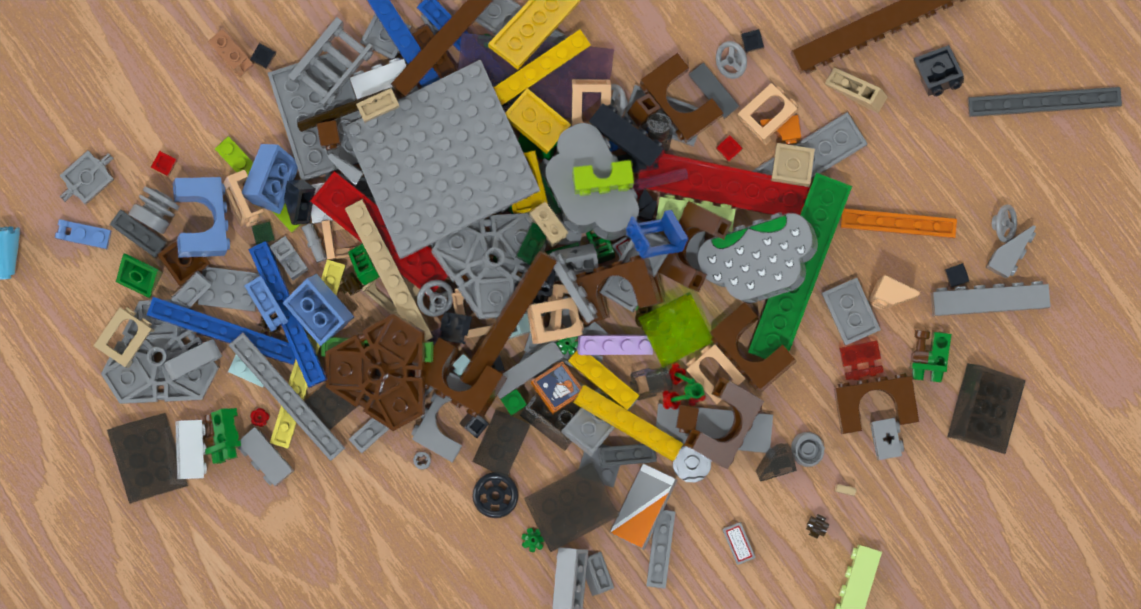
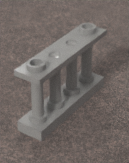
[288,17,374,107]

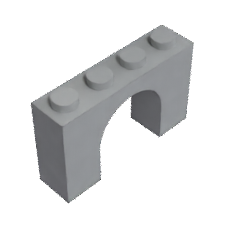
[411,372,472,462]

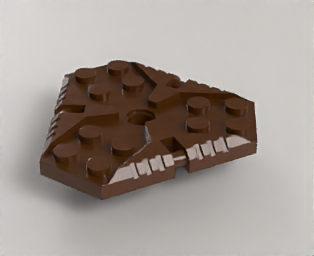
[325,313,425,431]

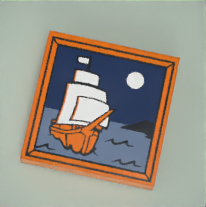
[531,361,581,414]

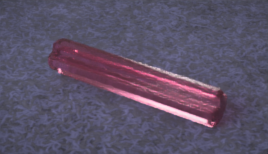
[633,168,688,191]

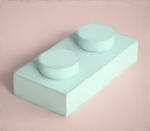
[228,355,264,388]

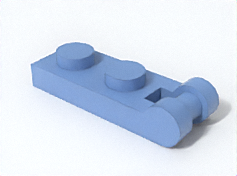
[55,219,112,249]
[244,276,288,331]

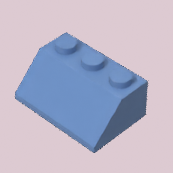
[242,144,298,214]
[283,274,354,346]

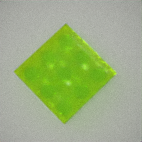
[638,292,713,368]

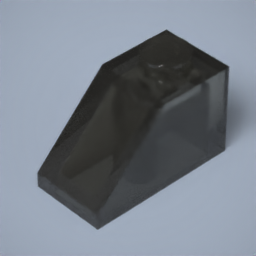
[756,443,797,482]

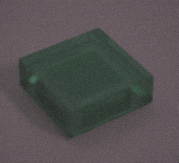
[251,221,275,245]

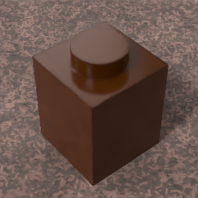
[627,93,661,127]
[317,120,341,151]
[675,405,699,434]

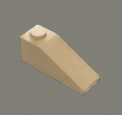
[825,67,888,113]

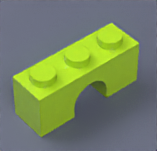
[572,160,634,196]

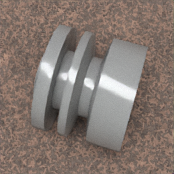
[128,186,180,234]

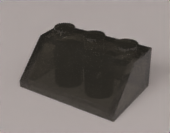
[520,393,581,451]
[472,409,531,478]

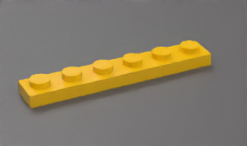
[494,30,591,106]
[574,385,683,461]

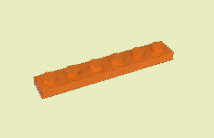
[840,209,957,238]

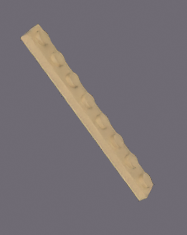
[345,200,433,341]

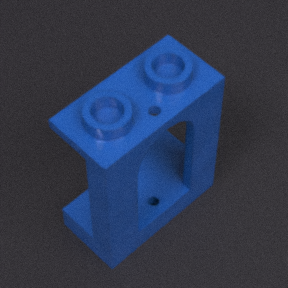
[626,210,688,259]

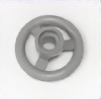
[716,41,747,79]
[600,84,628,117]
[992,204,1017,243]
[417,280,453,316]

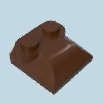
[157,241,211,286]

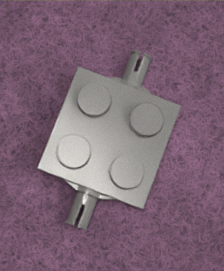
[60,151,114,205]

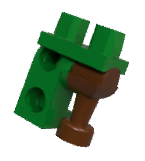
[910,330,952,383]
[204,408,241,464]

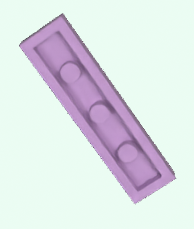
[577,334,654,355]

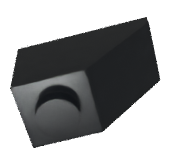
[284,180,316,225]

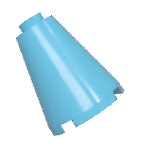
[0,227,21,279]

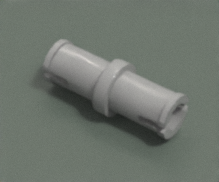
[302,223,327,263]

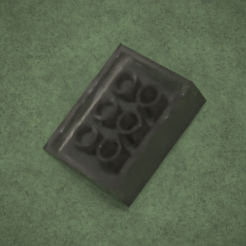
[947,363,1026,454]
[107,413,188,504]
[524,462,619,552]

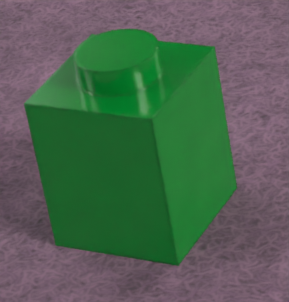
[500,389,528,416]

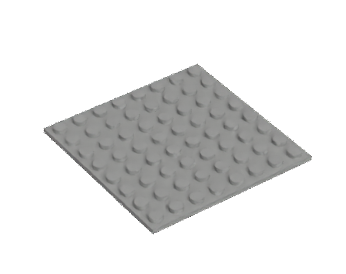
[344,60,540,259]

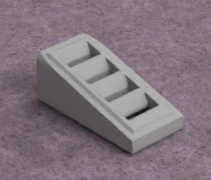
[328,152,363,186]

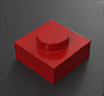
[716,135,743,162]
[151,150,177,177]

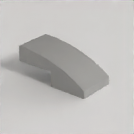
[270,236,309,280]

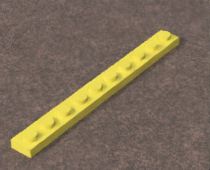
[270,260,346,449]

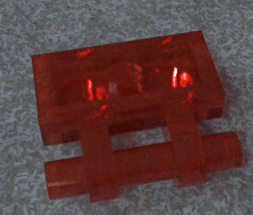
[839,340,884,380]

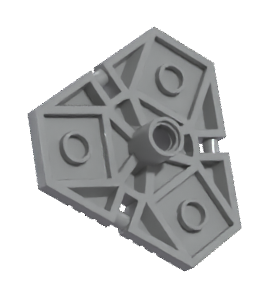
[431,213,548,319]
[101,299,219,404]

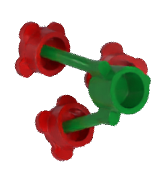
[663,363,706,410]

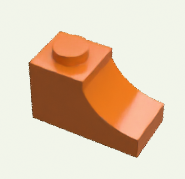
[759,115,801,145]

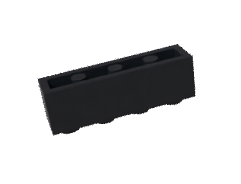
[589,103,665,171]

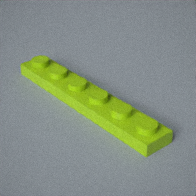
[215,136,302,233]

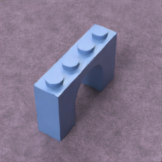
[173,177,230,257]

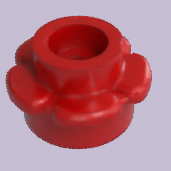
[250,408,269,427]

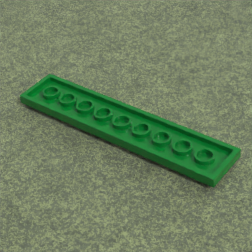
[748,173,852,359]

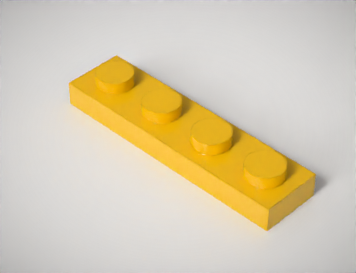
[568,350,639,410]

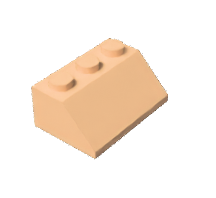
[868,275,920,310]

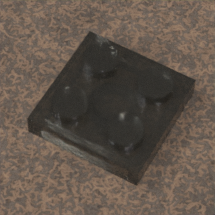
[304,383,357,430]

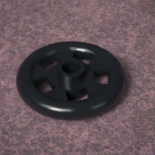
[472,472,519,519]

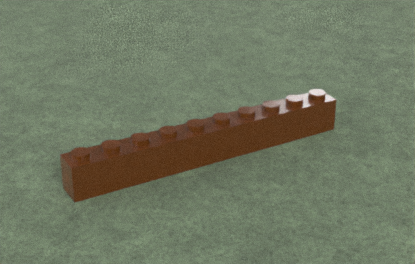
[791,0,966,75]

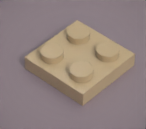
[771,143,815,187]

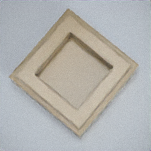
[834,484,856,496]

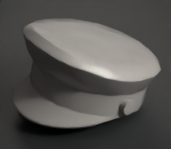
[791,432,825,467]

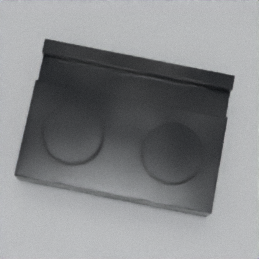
[438,312,472,344]

